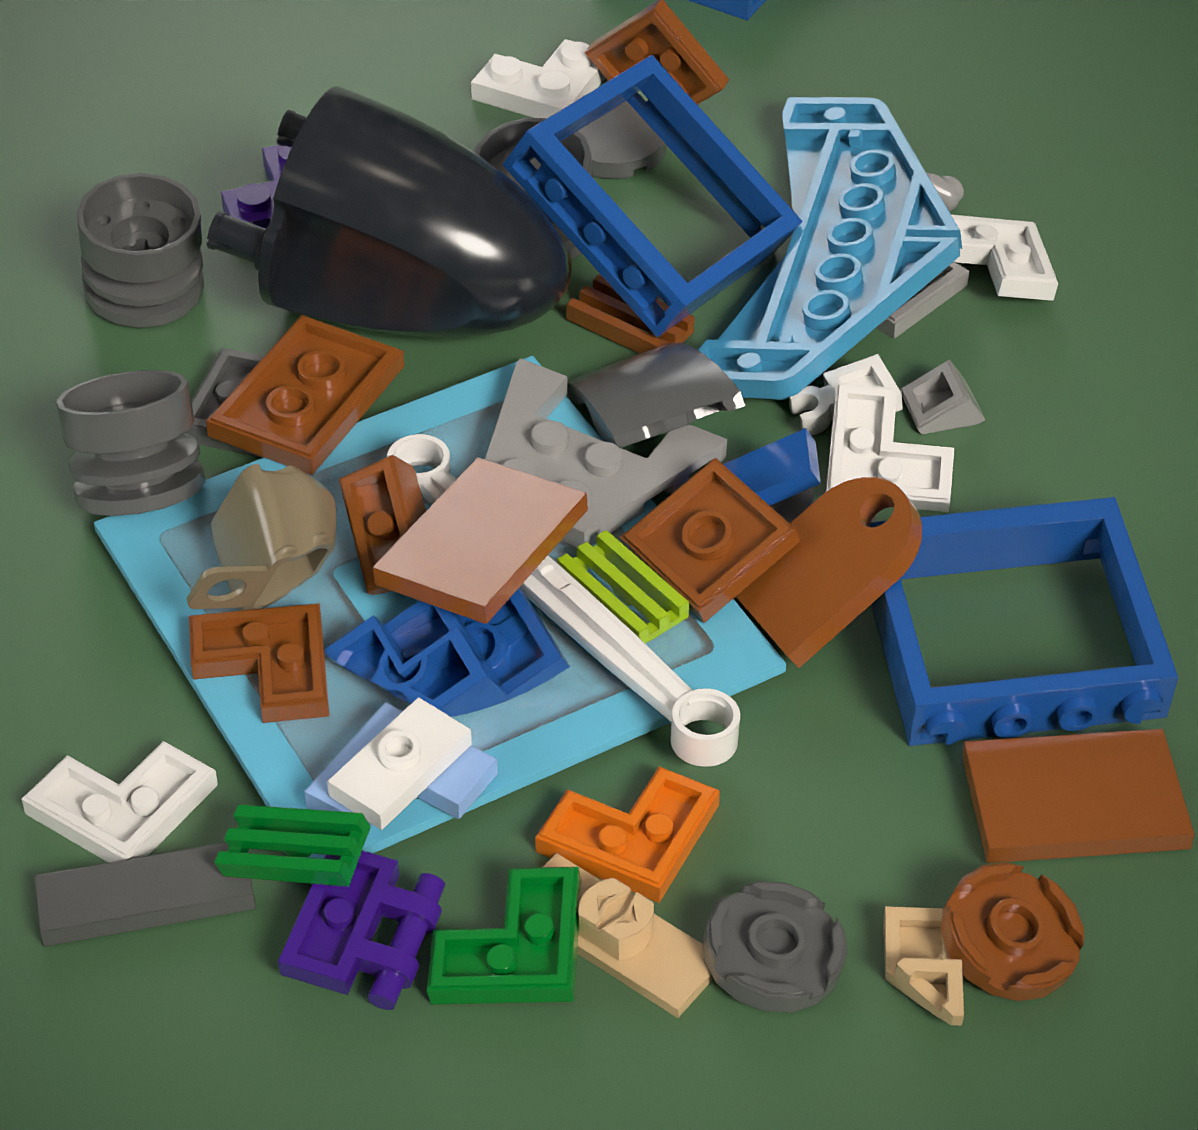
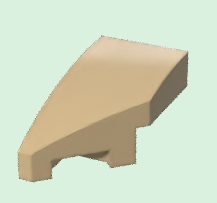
[883,906,964,1026]

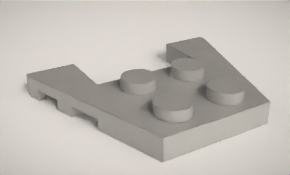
[485,358,727,547]

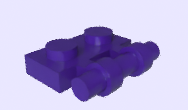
[278,850,446,1010]

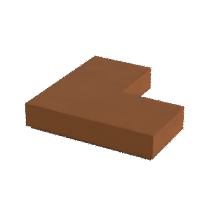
[584,0,729,105]
[189,603,330,723]

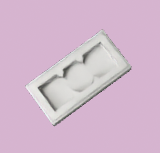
[327,697,472,830]

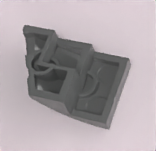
[567,342,745,448]

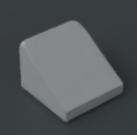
[900,359,986,434]

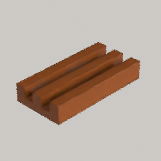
[566,273,695,354]

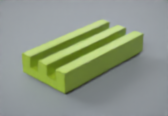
[557,530,689,644]

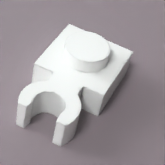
[788,354,903,435]

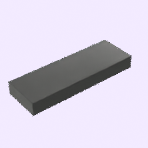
[34,843,256,947]

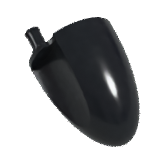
[207,86,569,338]

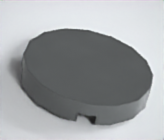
[578,101,667,179]
[703,881,847,1013]

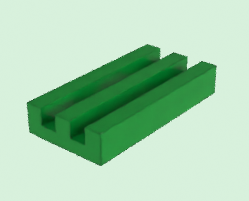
[214,805,371,887]

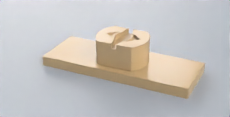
[543,853,714,1018]

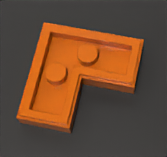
[535,766,720,903]

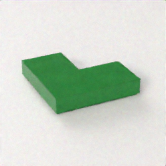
[427,866,582,1005]

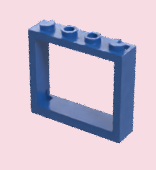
[502,55,803,338]
[870,497,1178,746]

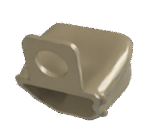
[187,464,336,611]

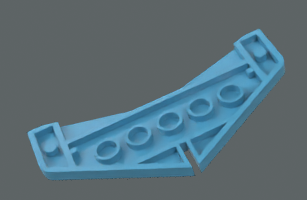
[698,97,963,400]

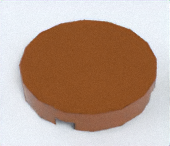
[941,863,1084,1001]

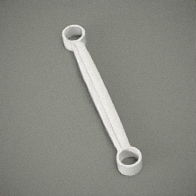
[387,434,740,767]

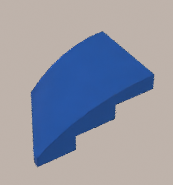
[324,587,570,717]

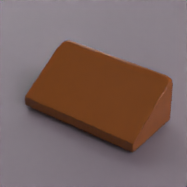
[339,455,426,595]

